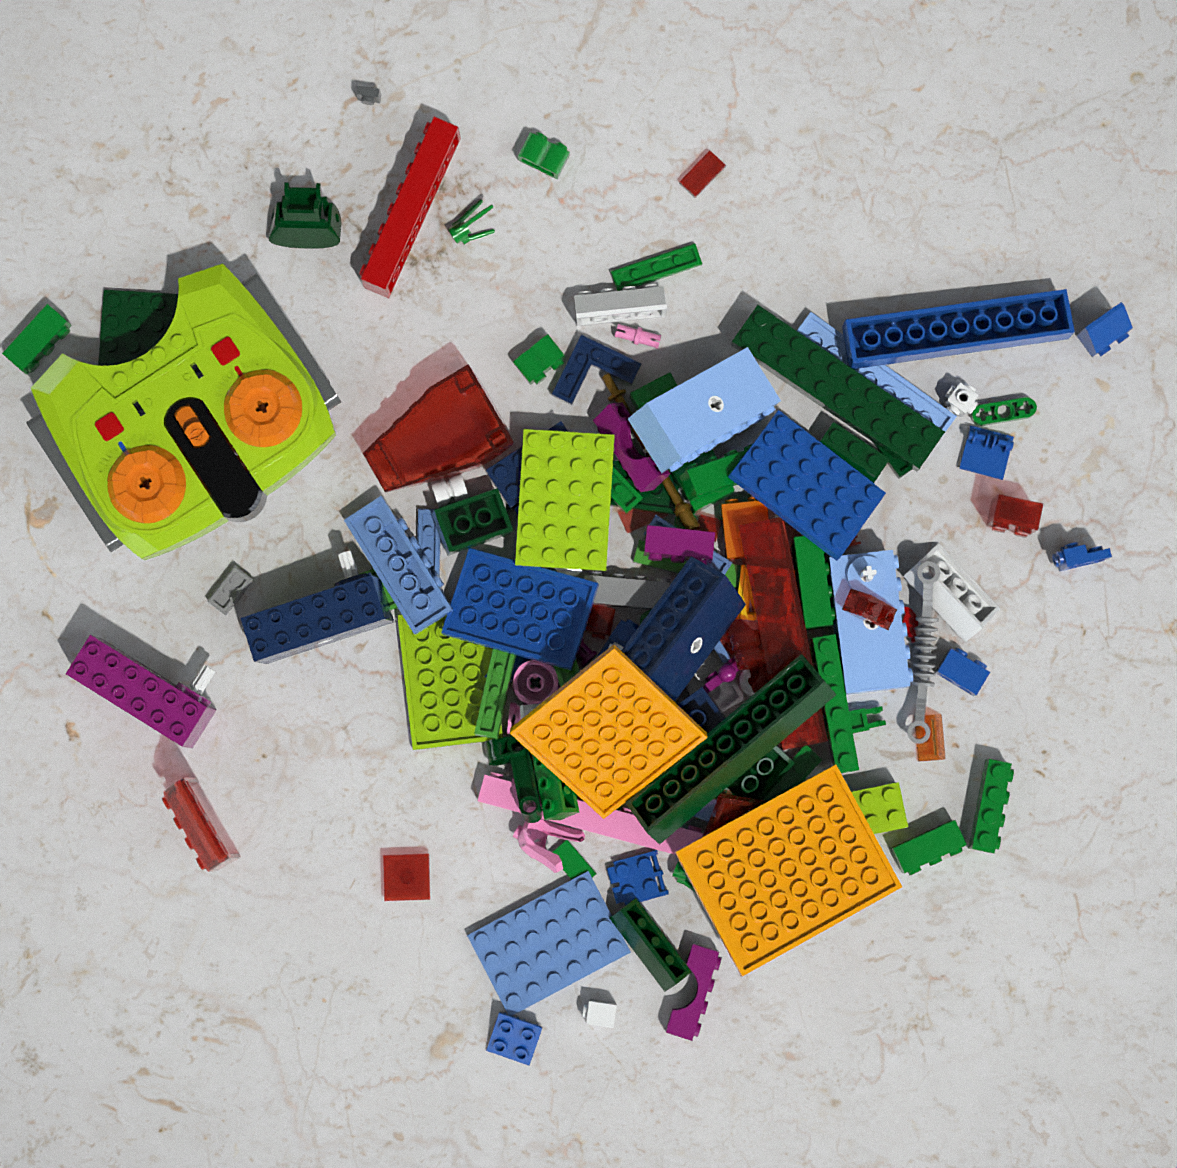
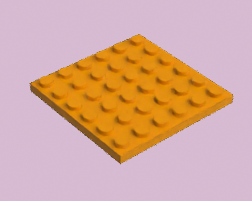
[510,644,707,819]

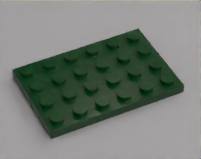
[98,290,186,427]

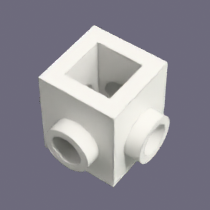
[944,382,979,417]

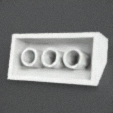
[574,284,667,326]
[903,543,1000,643]

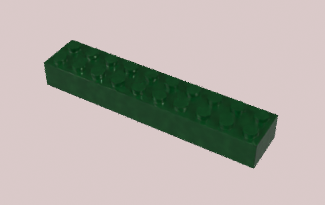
[731,304,945,472]
[626,654,836,845]

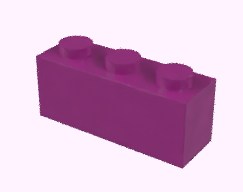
[643,525,715,565]

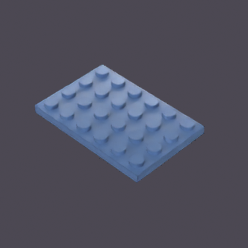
[467,871,631,1016]

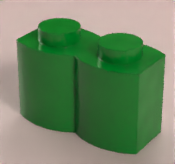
[518,132,570,179]
[513,334,565,385]

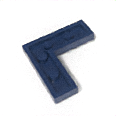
[552,335,642,405]

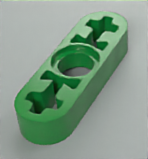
[971,397,1037,426]

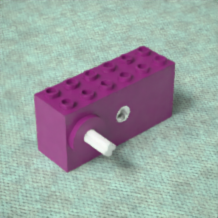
[65,635,216,749]

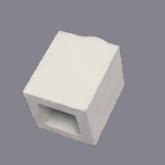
[582,999,617,1028]

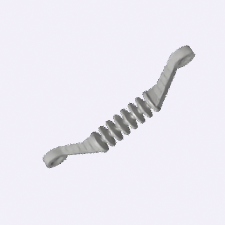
[907,561,941,744]

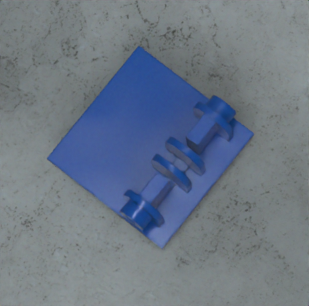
[959,425,1014,480]
[486,1012,543,1066]

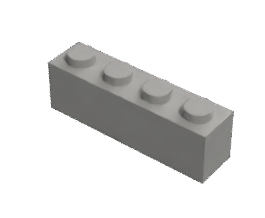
[584,571,671,610]

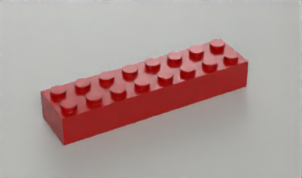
[359,116,461,299]

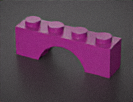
[593,402,670,492]
[665,943,722,1041]

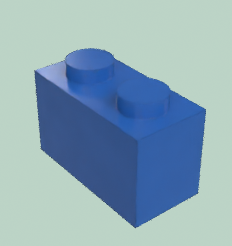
[935,648,990,696]

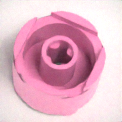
[512,660,558,705]

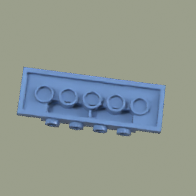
[344,496,453,634]

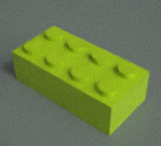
[851,782,908,834]

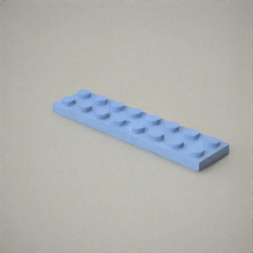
[797,312,957,438]

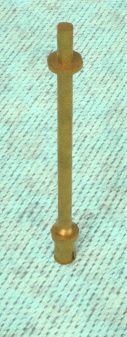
[602,373,700,530]

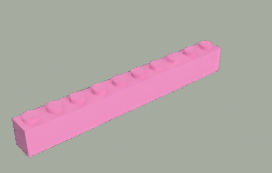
[478,772,706,855]

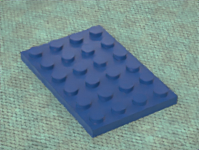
[728,410,886,561]
[441,548,599,671]

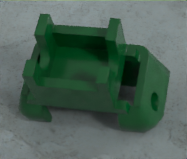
[269,182,342,249]

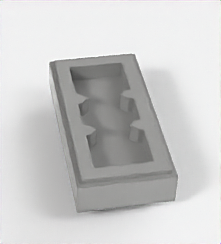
[207,566,253,615]

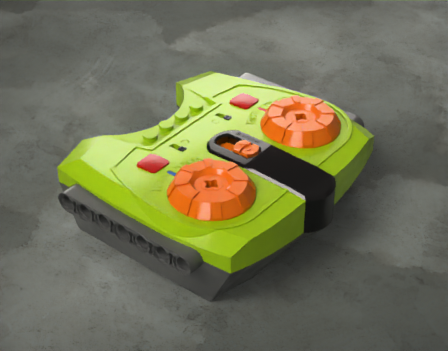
[26,263,341,561]

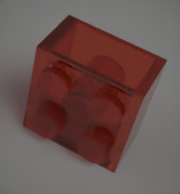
[986,494,1043,538]

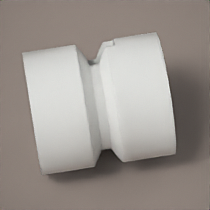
[431,473,469,508]

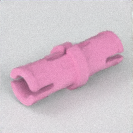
[615,323,662,349]

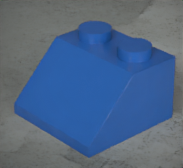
[1077,302,1133,357]

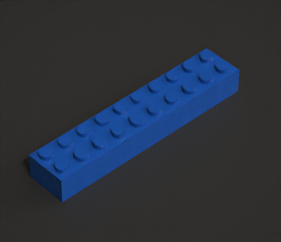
[842,289,1075,369]

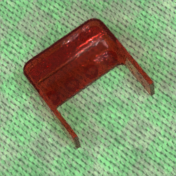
[162,777,241,872]

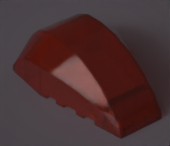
[363,364,514,493]

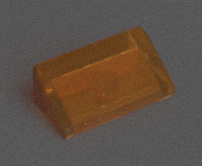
[914,714,946,762]

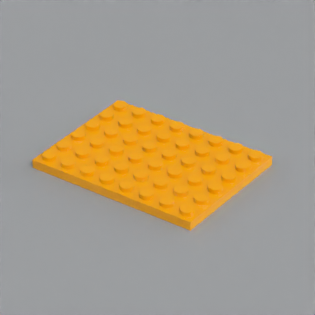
[675,765,902,977]

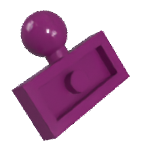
[704,657,747,693]

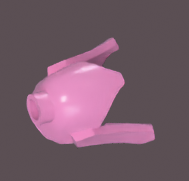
[513,819,585,873]

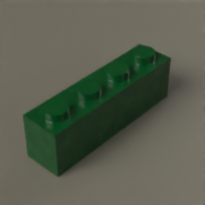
[609,898,691,992]

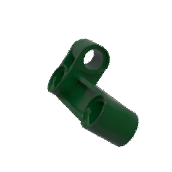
[485,736,543,823]

